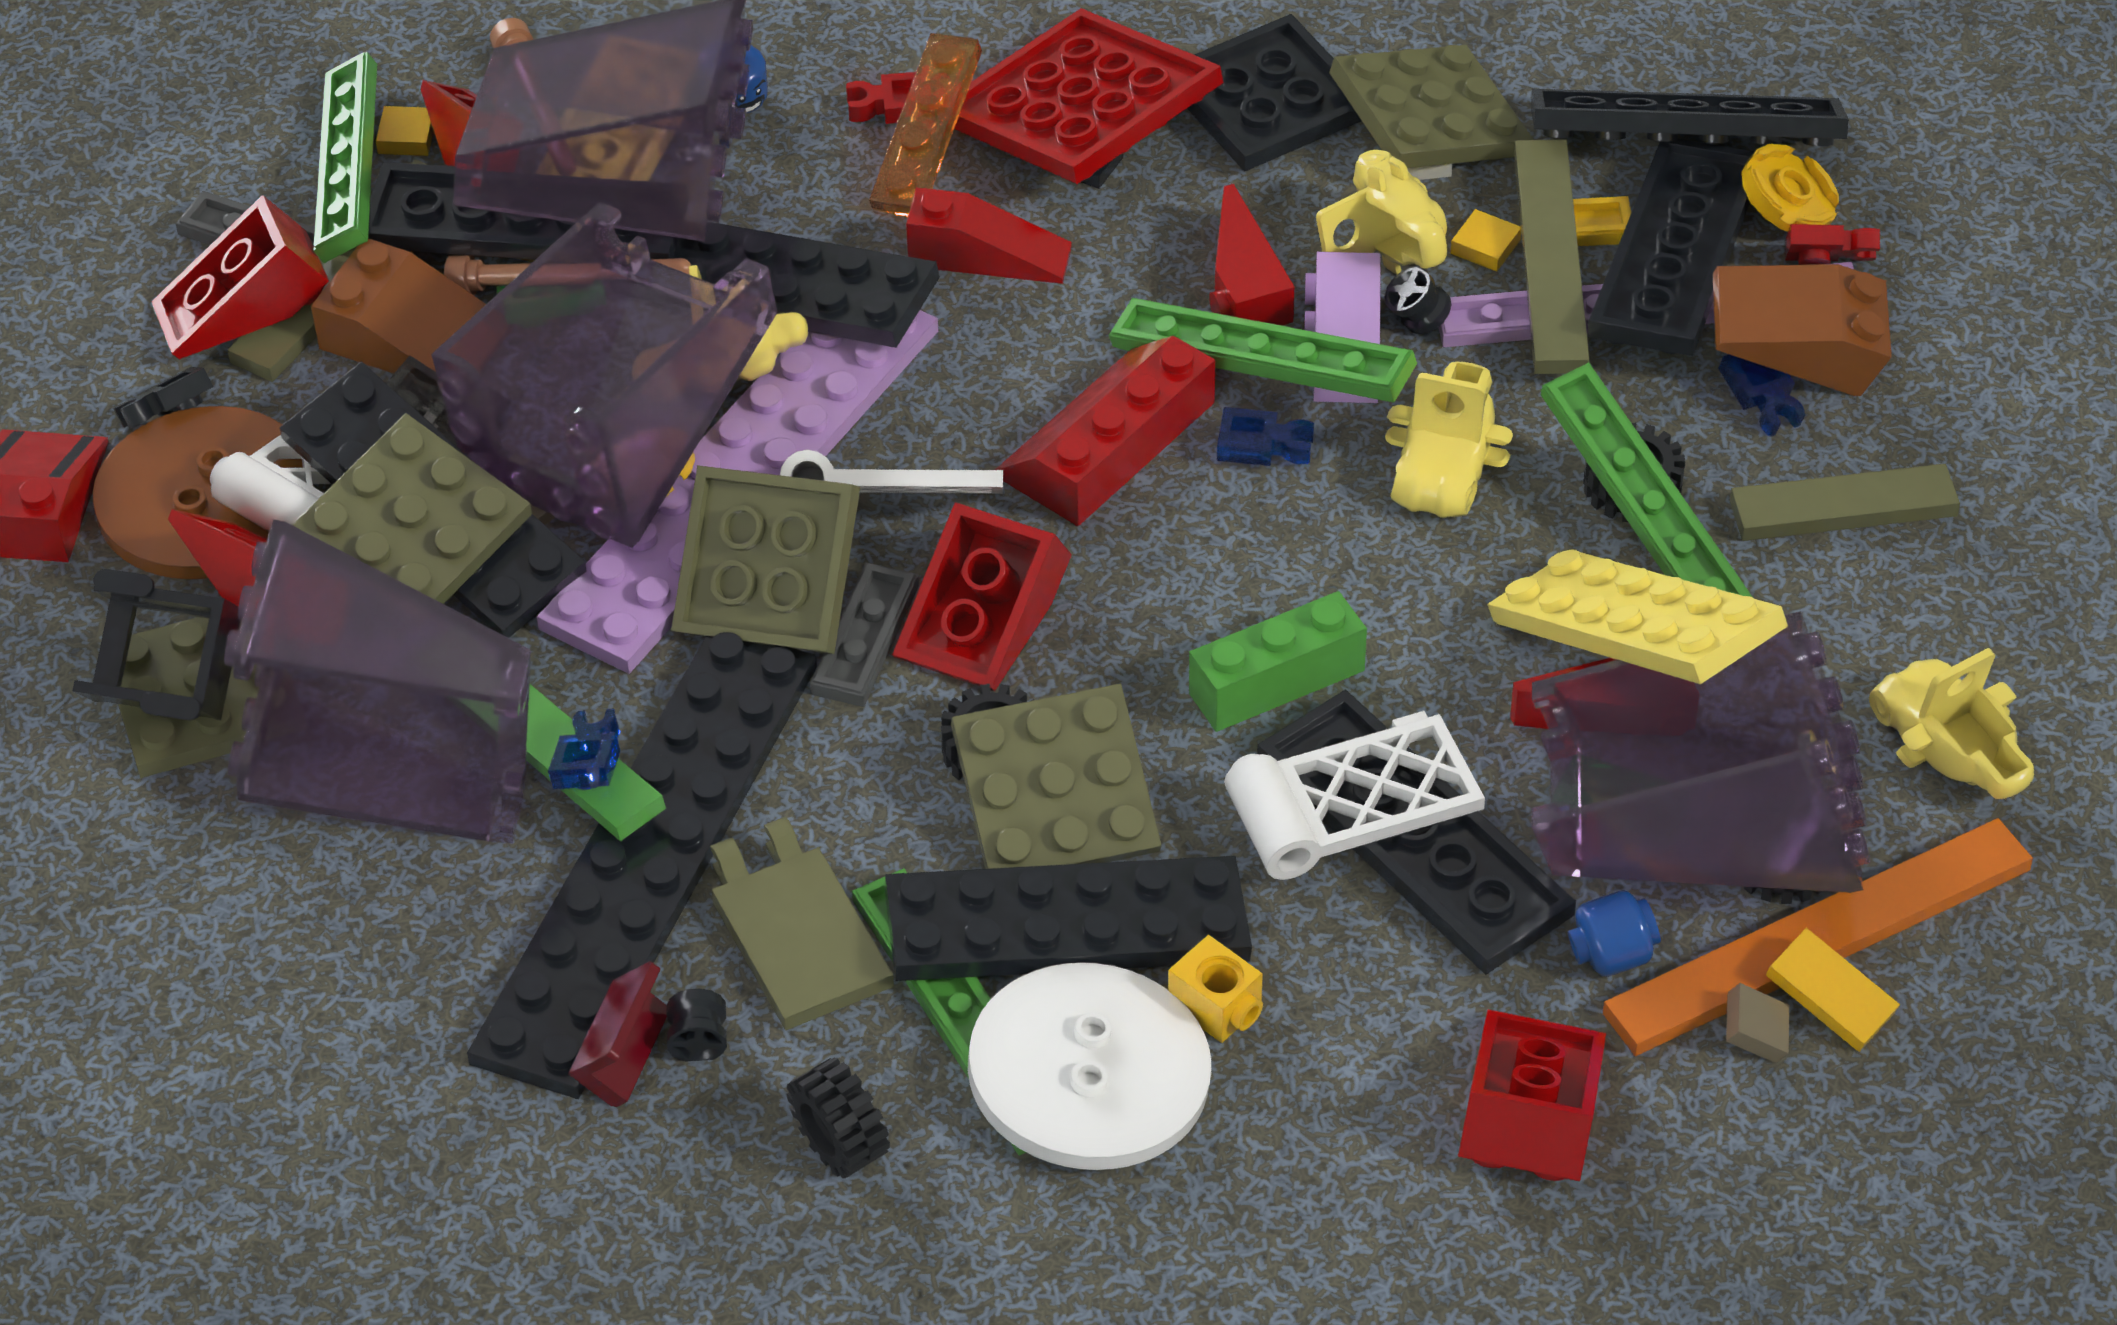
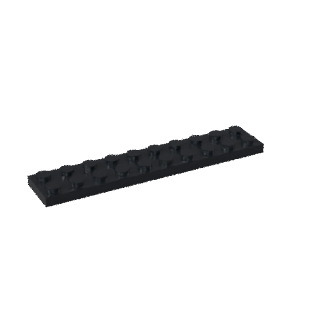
[467,632,817,1100]

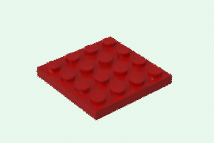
[936,8,1224,184]

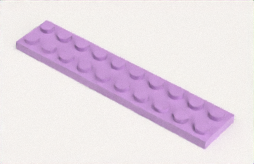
[537,310,938,674]

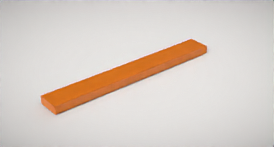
[1603,818,2033,1057]

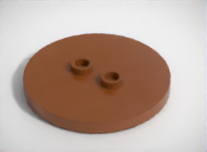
[93,406,314,579]

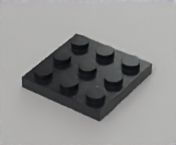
[1187,14,1362,172]

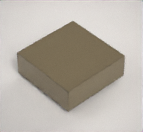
[1726,983,1789,1062]

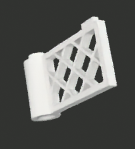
[210,435,331,551]
[780,450,1003,494]
[1224,711,1485,880]

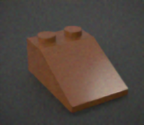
[311,239,510,395]
[1713,264,1892,396]

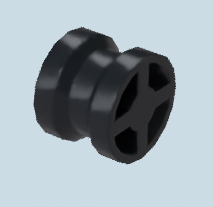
[1384,267,1452,335]
[667,988,727,1062]

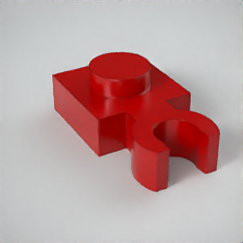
[846,70,936,124]
[1785,224,1880,265]

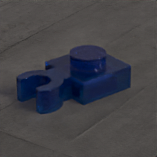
[1718,354,1805,437]
[1217,407,1314,466]
[548,708,621,790]

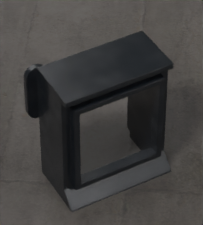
[72,569,244,721]

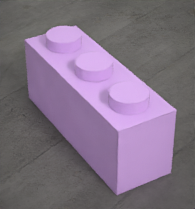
[1304,252,1380,403]

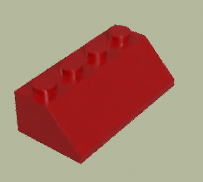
[995,335,1215,526]

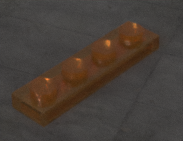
[869,33,982,217]

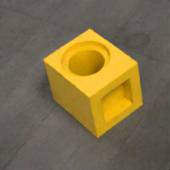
[1168,934,1263,1043]

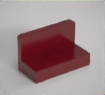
[568,961,667,1107]

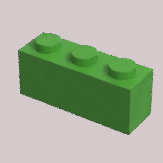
[1189,591,1367,732]

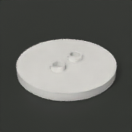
[968,963,1211,1170]

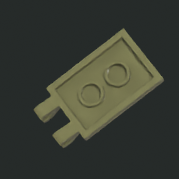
[710,817,894,1031]

